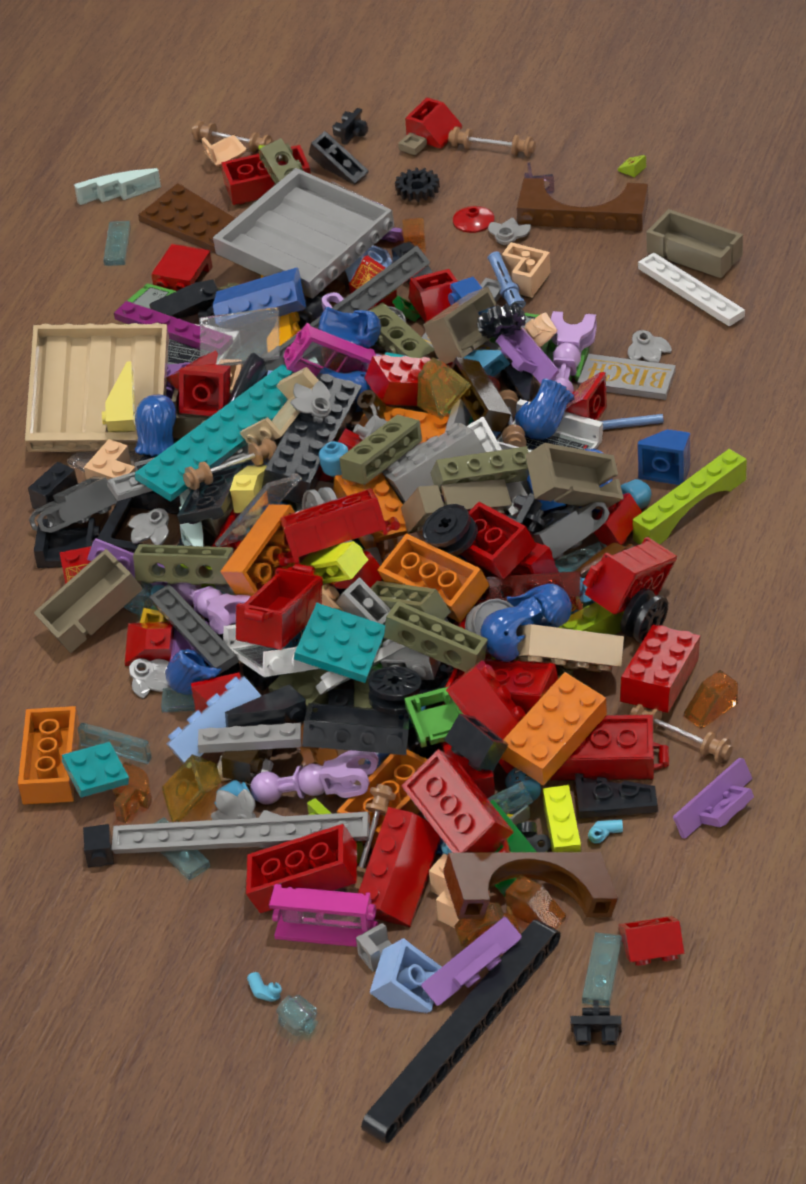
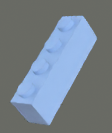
[166,677,261,767]

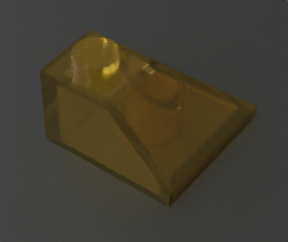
[417,358,471,420]
[162,754,222,823]

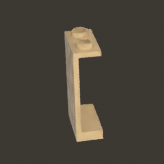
[240,367,319,446]

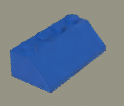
[213,267,306,331]

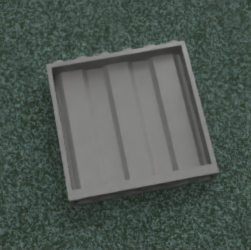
[213,168,395,299]

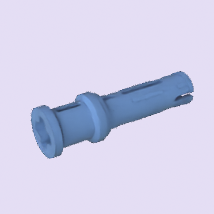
[488,252,526,309]

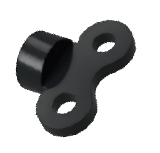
[516,821,551,852]

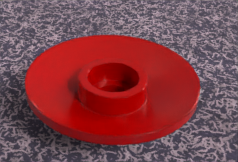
[453,206,494,233]

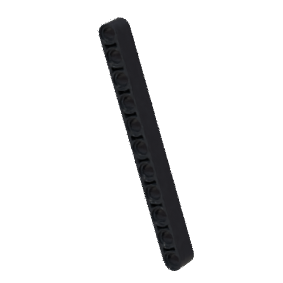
[361,919,561,1144]

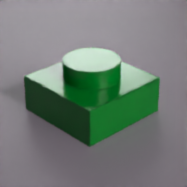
[393,296,420,322]

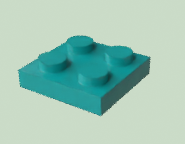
[62,742,129,798]

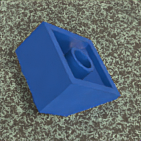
[638,429,690,485]

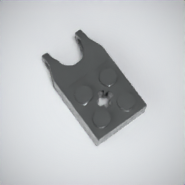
[28,476,117,532]
[529,502,610,561]

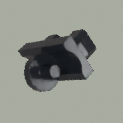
[332,108,368,145]
[507,493,546,533]
[571,999,622,1046]

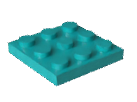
[293,603,385,683]

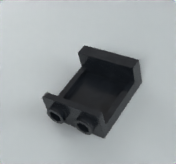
[34,518,101,568]

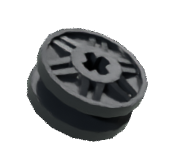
[422,504,478,556]
[621,588,669,643]
[368,666,422,715]

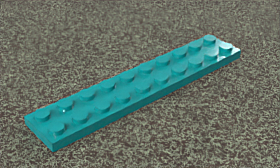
[135,364,295,502]

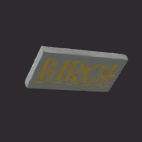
[578,354,676,400]

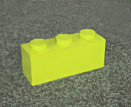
[300,541,369,584]
[543,785,581,852]

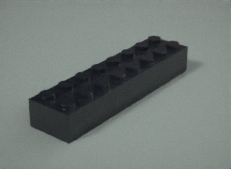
[261,373,362,504]

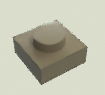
[398,133,427,155]

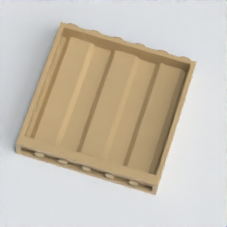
[25,323,169,452]

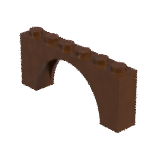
[517,178,648,231]
[443,852,618,919]

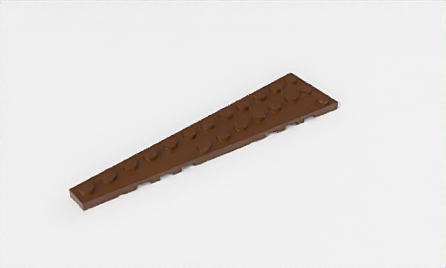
[138,183,346,303]

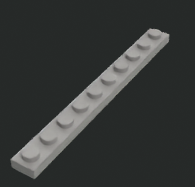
[111,812,370,854]

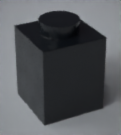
[83,824,114,868]

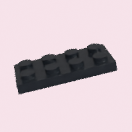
[177,464,244,524]

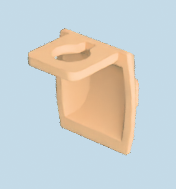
[201,135,247,167]
[524,312,558,347]

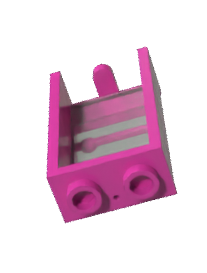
[283,323,376,377]
[269,884,378,947]

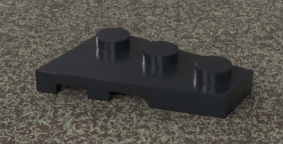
[575,773,658,818]

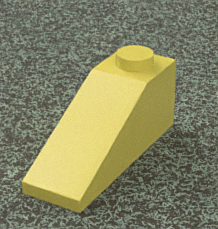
[102,361,136,432]
[230,465,267,513]

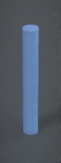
[600,414,664,430]

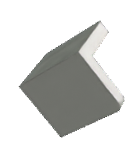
[356,923,392,972]

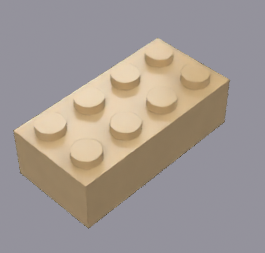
[516,624,624,672]

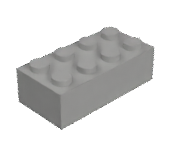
[383,423,486,503]

